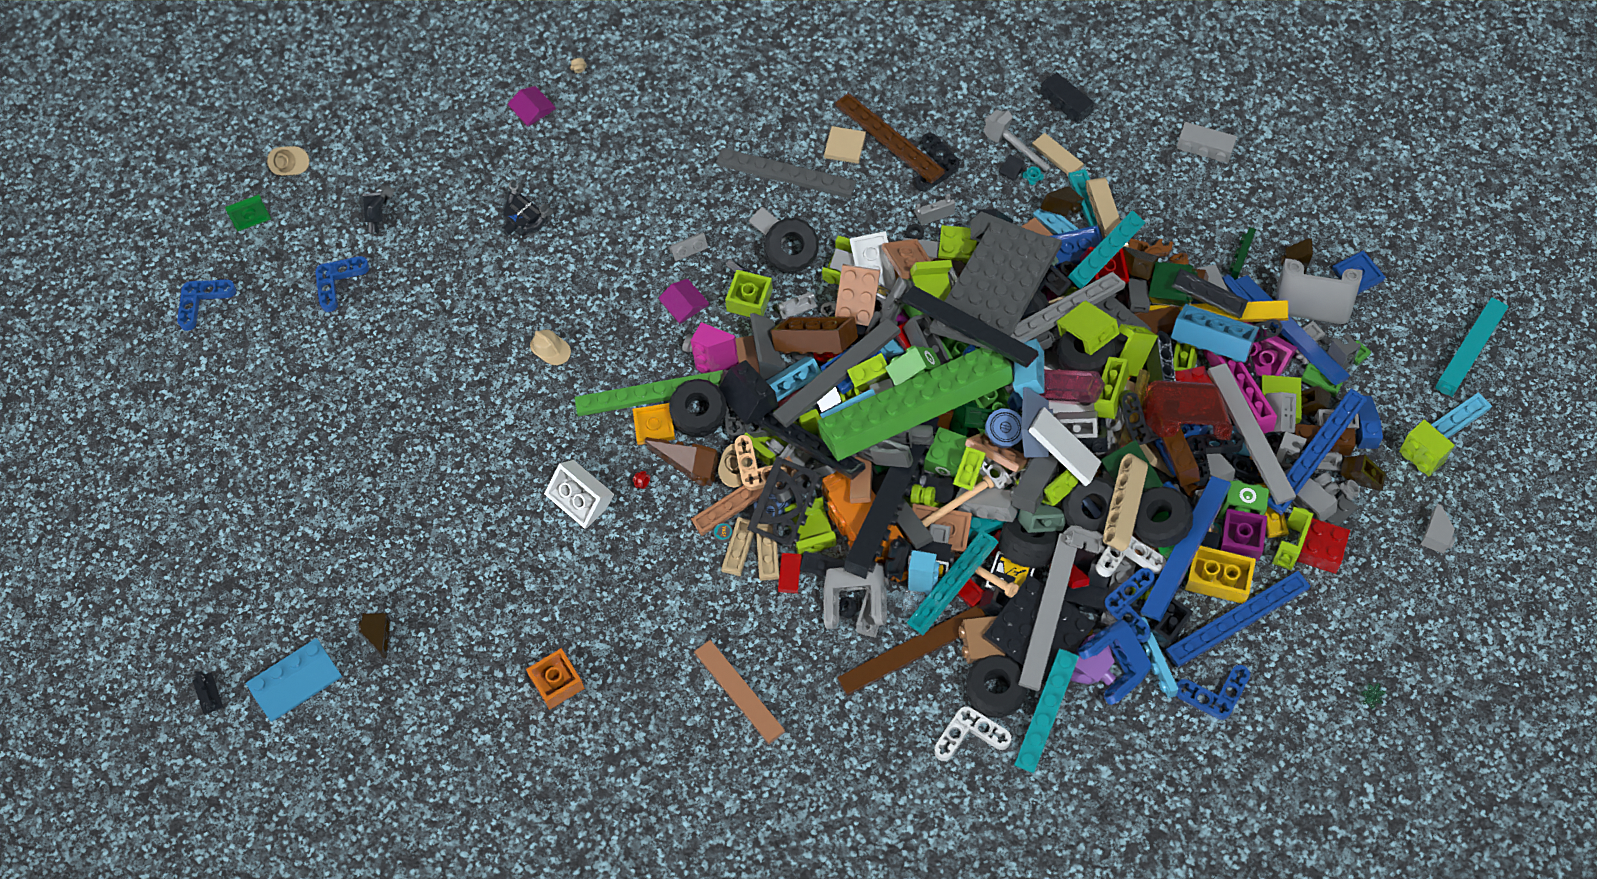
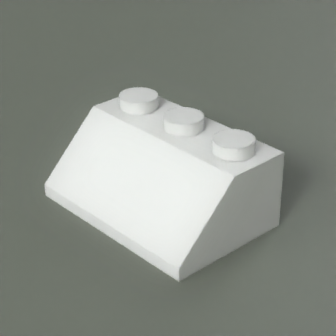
[544,460,614,529]

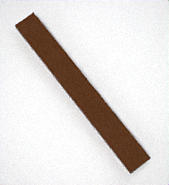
[836,92,944,184]
[837,604,986,696]

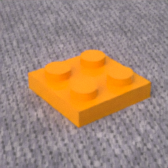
[633,403,675,445]

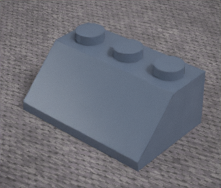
[1021,387,1054,458]

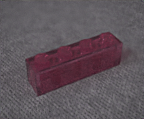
[1039,369,1105,403]

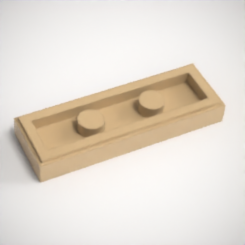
[1032,133,1083,175]
[721,517,754,576]
[756,524,779,581]

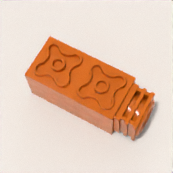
[822,471,904,564]

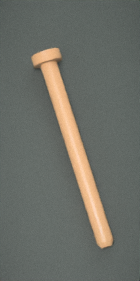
[921,475,994,527]
[952,551,1018,597]

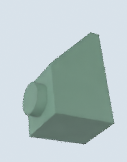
[1017,503,1066,533]

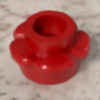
[633,471,650,489]

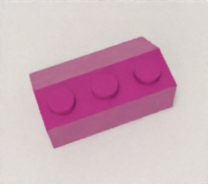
[691,322,739,373]
[1242,322,1297,377]

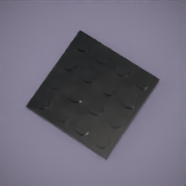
[982,574,1095,685]

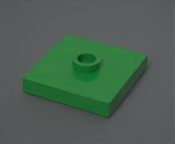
[225,194,271,232]

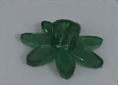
[1361,683,1386,709]

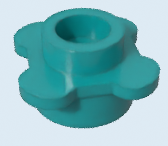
[1023,167,1044,185]

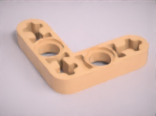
[735,435,798,490]

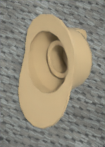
[267,146,309,175]
[530,329,571,365]
[718,444,751,488]

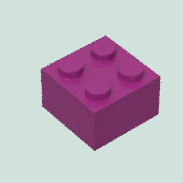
[1219,509,1267,561]

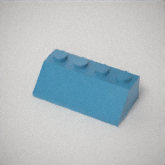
[1171,304,1259,362]
[246,638,342,722]

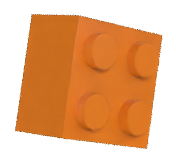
[526,648,585,710]

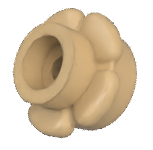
[570,58,587,73]

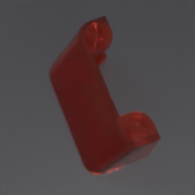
[1142,380,1233,440]

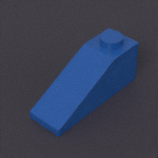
[1356,396,1383,449]

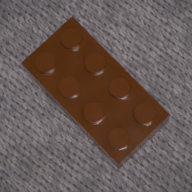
[771,316,858,354]

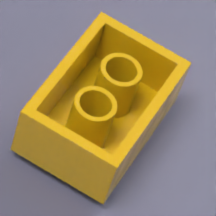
[1185,546,1256,604]

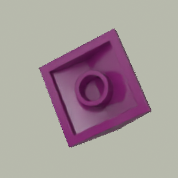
[508,86,556,127]
[658,279,709,324]

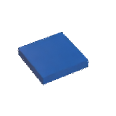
[1332,250,1386,295]

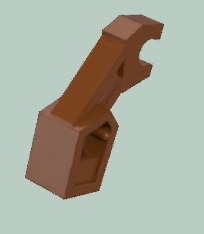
[1128,238,1173,257]

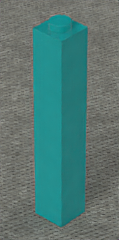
[1435,297,1509,397]

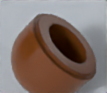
[1169,253,1189,265]

